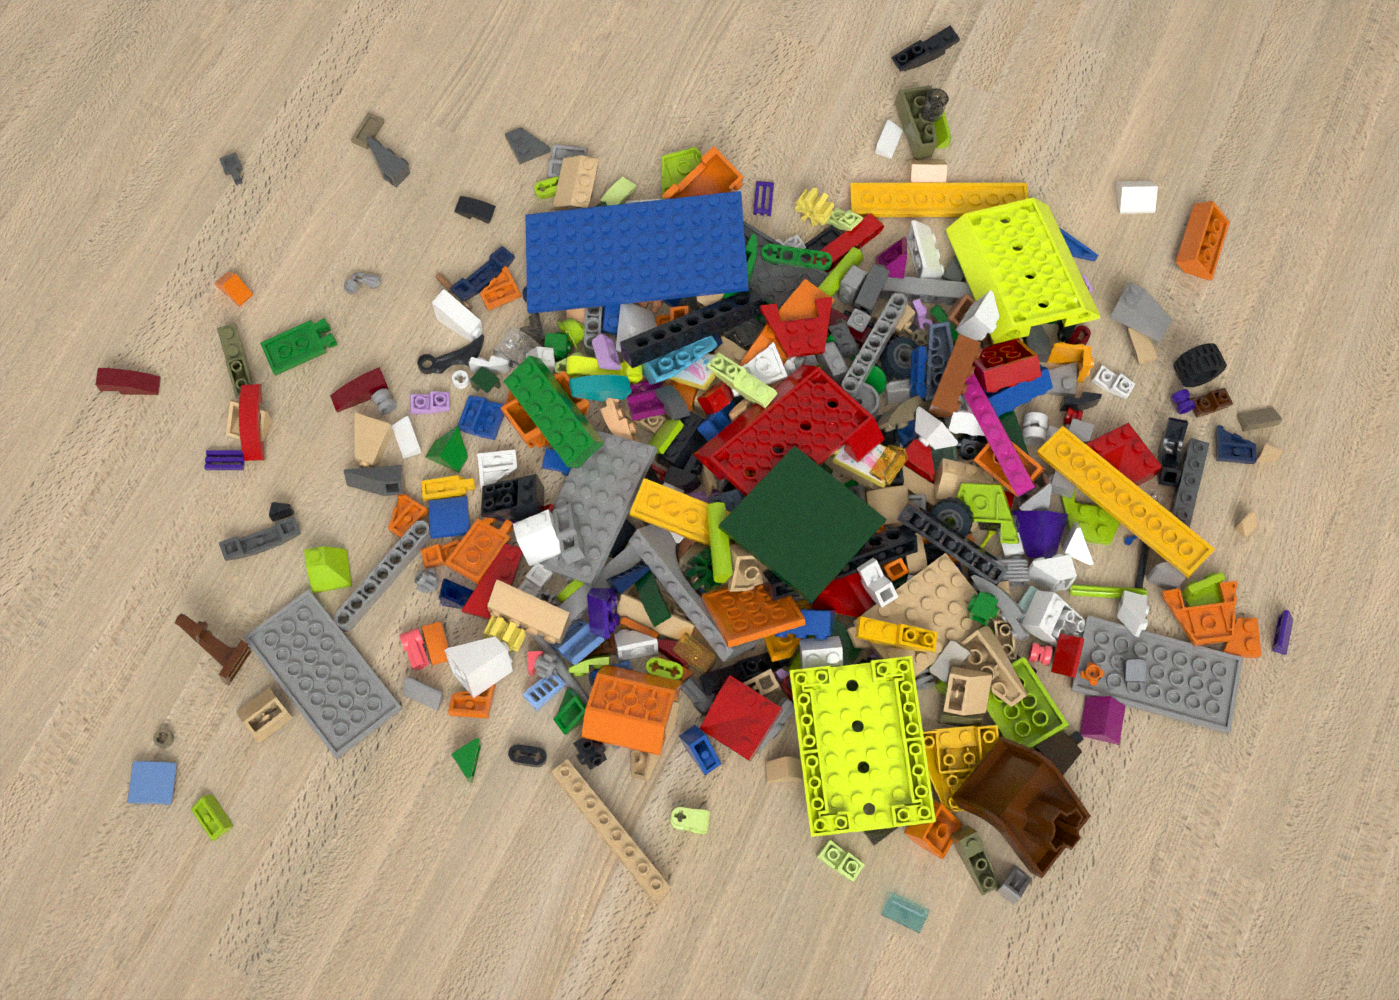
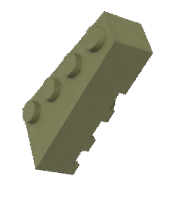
[894,85,937,160]

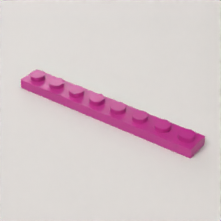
[964,372,1035,496]

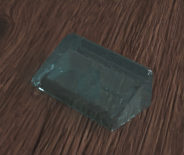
[881,892,929,933]

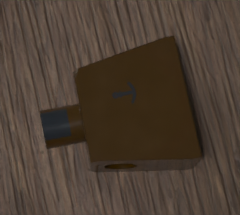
[1034,730,1084,775]

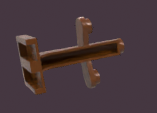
[175,613,251,686]

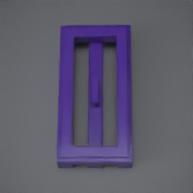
[753,181,774,216]
[204,450,245,470]

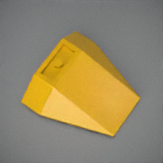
[923,725,999,812]

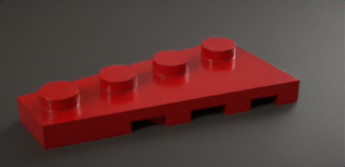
[461,544,523,620]

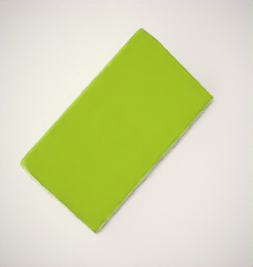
[934,108,951,149]
[191,794,234,841]

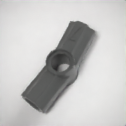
[681,676,716,717]

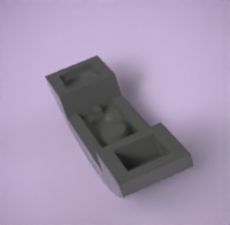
[218,516,301,561]

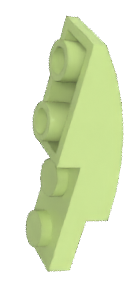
[706,352,777,408]

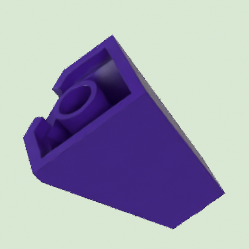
[1013,511,1068,559]

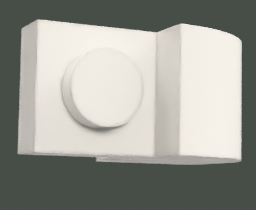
[857,558,898,607]

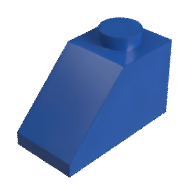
[679,725,721,775]

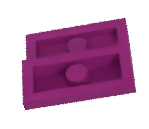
[626,381,666,421]

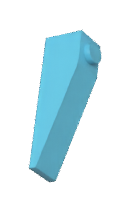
[642,335,718,385]

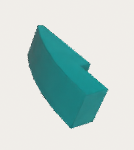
[569,375,631,402]

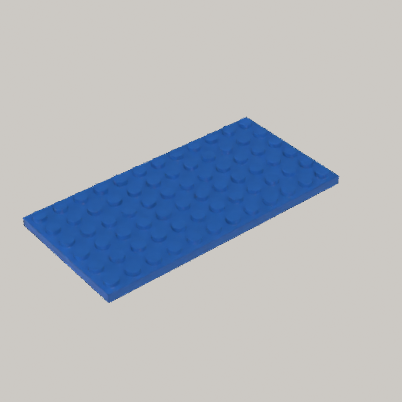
[525,191,749,314]

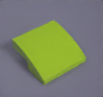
[648,420,684,456]

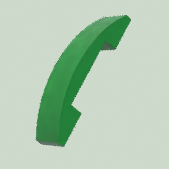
[723,234,757,299]

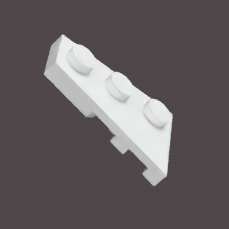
[730,342,787,397]

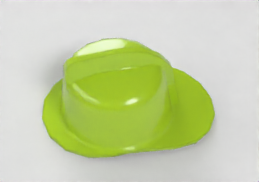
[557,318,585,352]

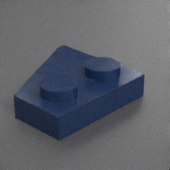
[1216,425,1257,464]

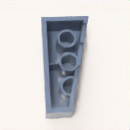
[924,322,962,402]

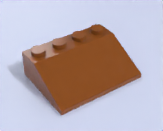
[928,334,982,417]

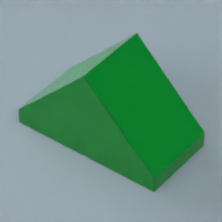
[451,738,482,783]

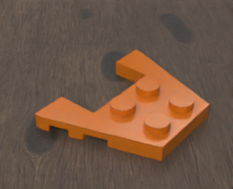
[1161,581,1238,646]

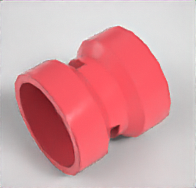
[1028,642,1052,666]

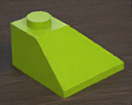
[304,546,352,594]

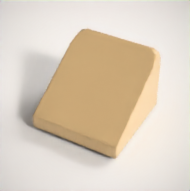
[1256,443,1283,462]
[1235,510,1257,538]

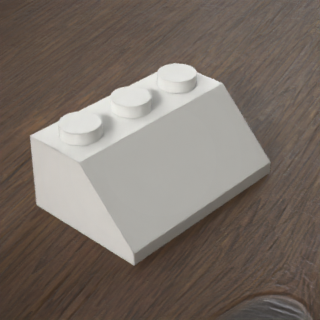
[907,220,944,280]

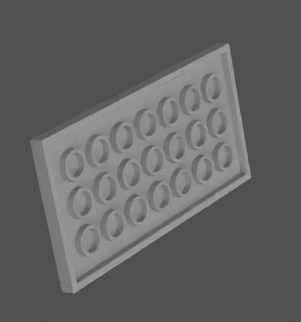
[526,430,658,586]
[243,589,402,759]
[1070,615,1243,734]

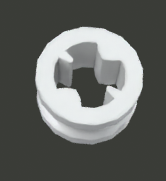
[452,370,470,389]

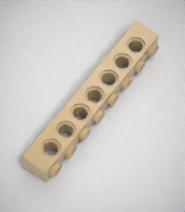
[551,759,671,904]

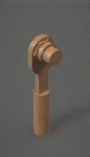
[436,273,473,310]

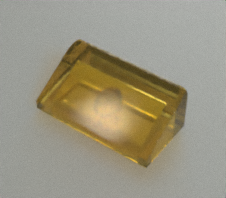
[869,445,908,485]
[673,632,716,674]

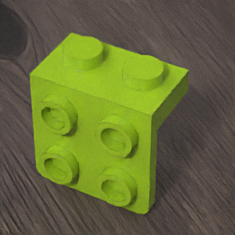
[1182,572,1226,607]

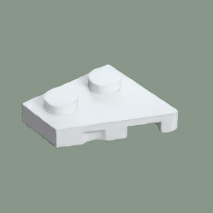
[477,450,518,491]

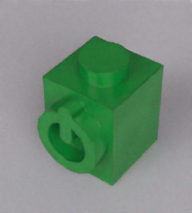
[544,332,572,362]
[966,591,1000,626]

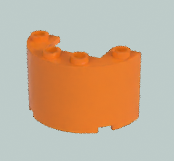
[662,146,744,199]
[500,371,590,448]

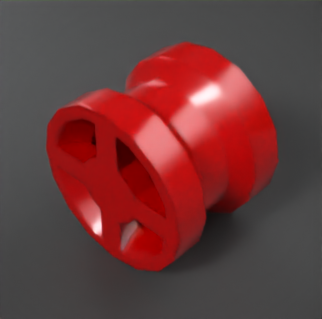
[1063,407,1083,425]

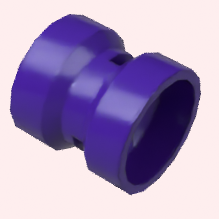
[1170,389,1196,414]

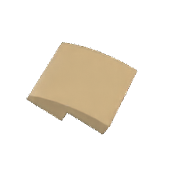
[867,486,908,528]

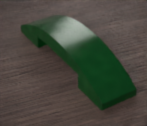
[635,569,671,627]

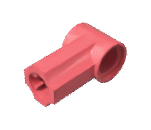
[399,628,430,670]

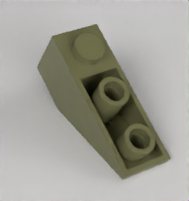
[950,825,1000,895]

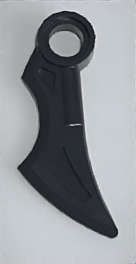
[417,335,484,375]

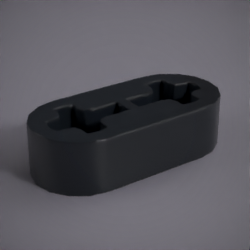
[508,744,547,767]

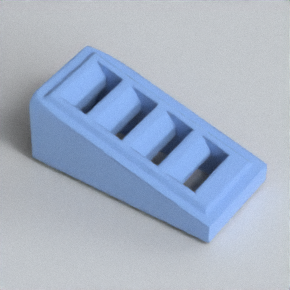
[522,674,566,712]

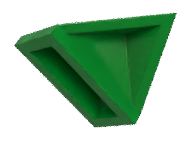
[425,425,468,473]
[553,686,586,735]

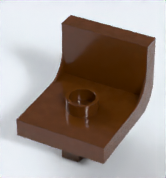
[951,736,1091,878]

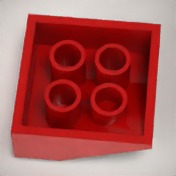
[972,338,1041,392]
[1086,422,1162,486]
[812,572,874,617]
[699,675,783,762]

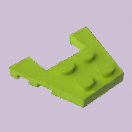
[662,147,703,200]
[948,482,1019,544]
[1061,486,1120,545]

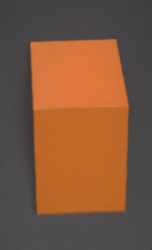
[214,272,253,307]

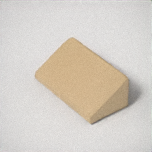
[1128,328,1157,365]

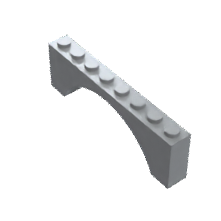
[628,524,761,662]

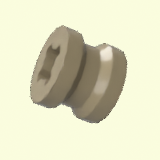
[911,329,928,349]

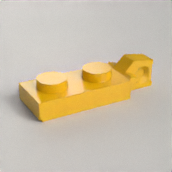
[421,475,476,501]

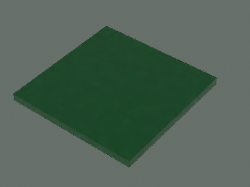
[718,446,887,604]

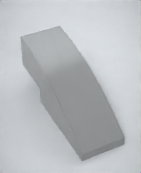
[553,503,585,564]

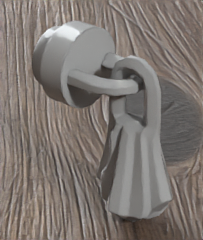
[344,272,381,294]

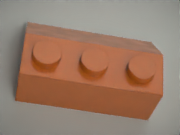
[974,441,1045,497]

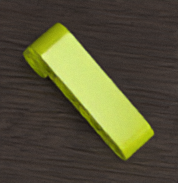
[566,356,643,385]

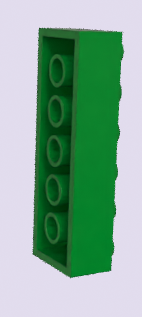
[503,356,604,468]

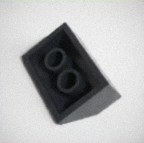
[657,411,708,470]

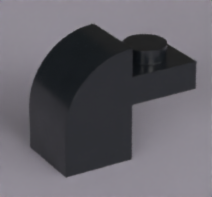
[662,454,703,494]

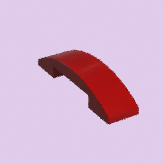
[239,384,265,461]

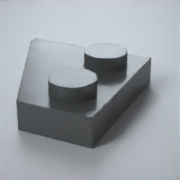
[505,127,551,164]

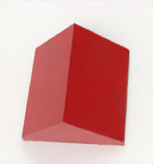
[1051,633,1085,678]

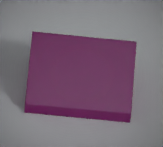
[876,236,907,279]
[1079,696,1126,745]

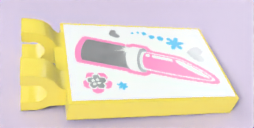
[669,353,716,391]
[832,444,902,488]

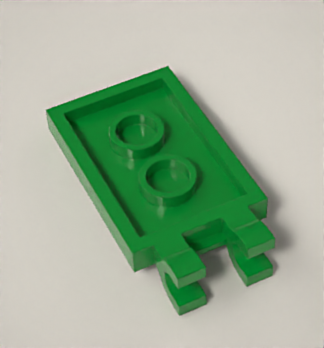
[260,318,338,376]

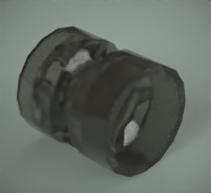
[920,88,949,122]

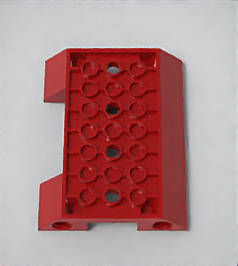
[694,364,884,497]

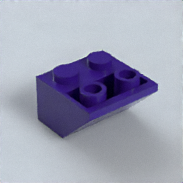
[587,588,620,639]

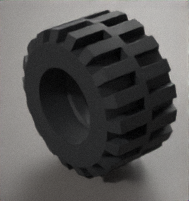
[1173,343,1227,388]

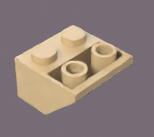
[943,666,992,715]
[236,688,293,743]

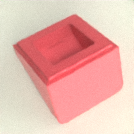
[527,651,544,676]

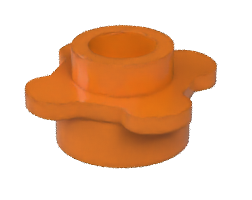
[1080,662,1104,686]

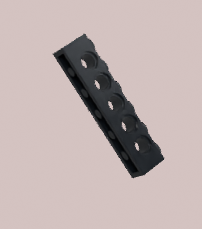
[897,500,1008,586]

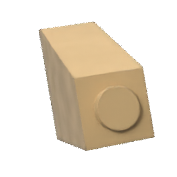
[354,412,393,468]

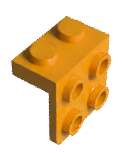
[1047,342,1094,383]

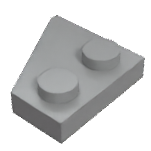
[1046,362,1078,398]

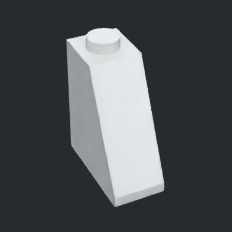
[432,289,483,342]

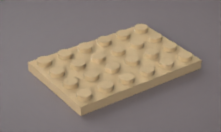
[853,553,992,676]

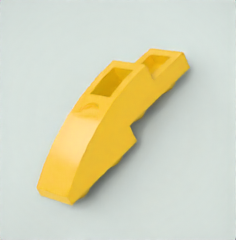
[855,616,938,652]

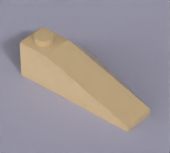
[727,544,769,592]
[961,625,1028,707]
[631,702,680,781]

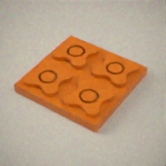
[702,584,806,648]

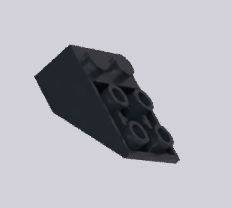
[481,474,544,521]

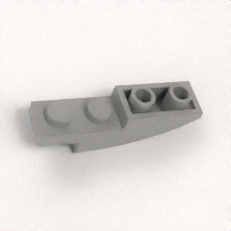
[971,575,1030,641]

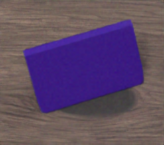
[1272,610,1293,655]

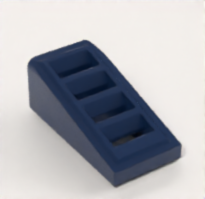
[606,564,650,594]

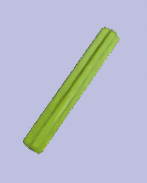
[1069,584,1147,598]

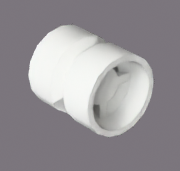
[1022,412,1049,446]

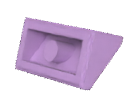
[592,333,622,370]

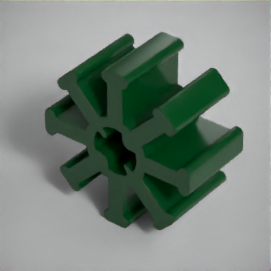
[686,548,727,593]

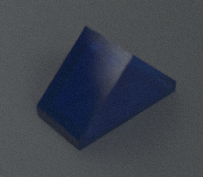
[439,578,474,609]

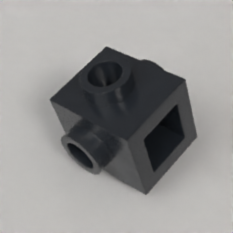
[956,433,986,460]
[573,738,607,770]

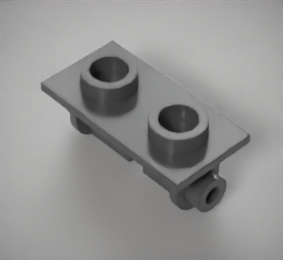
[828,318,860,358]

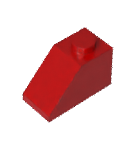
[696,380,734,414]
[901,439,935,483]

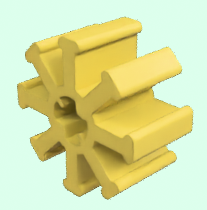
[795,188,834,226]
[482,616,526,653]

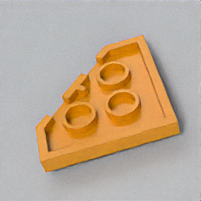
[763,599,812,662]

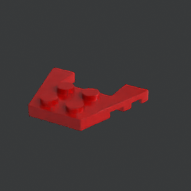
[759,297,832,358]

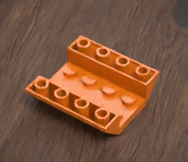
[581,665,682,756]

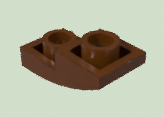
[1190,388,1233,418]

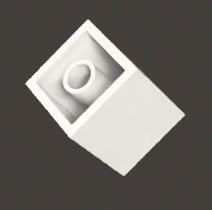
[444,636,513,698]

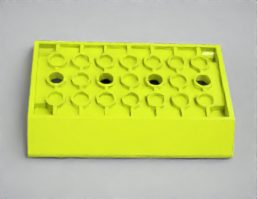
[946,197,1101,344]
[789,656,936,837]

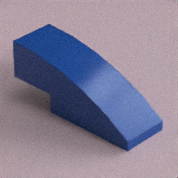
[697,400,736,442]

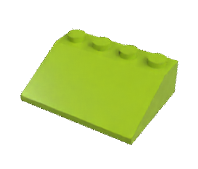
[986,656,1069,748]

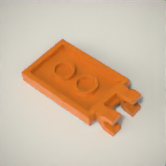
[445,518,513,584]

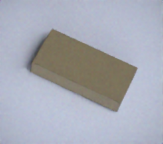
[351,113,385,149]

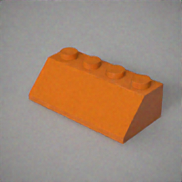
[1176,201,1230,281]

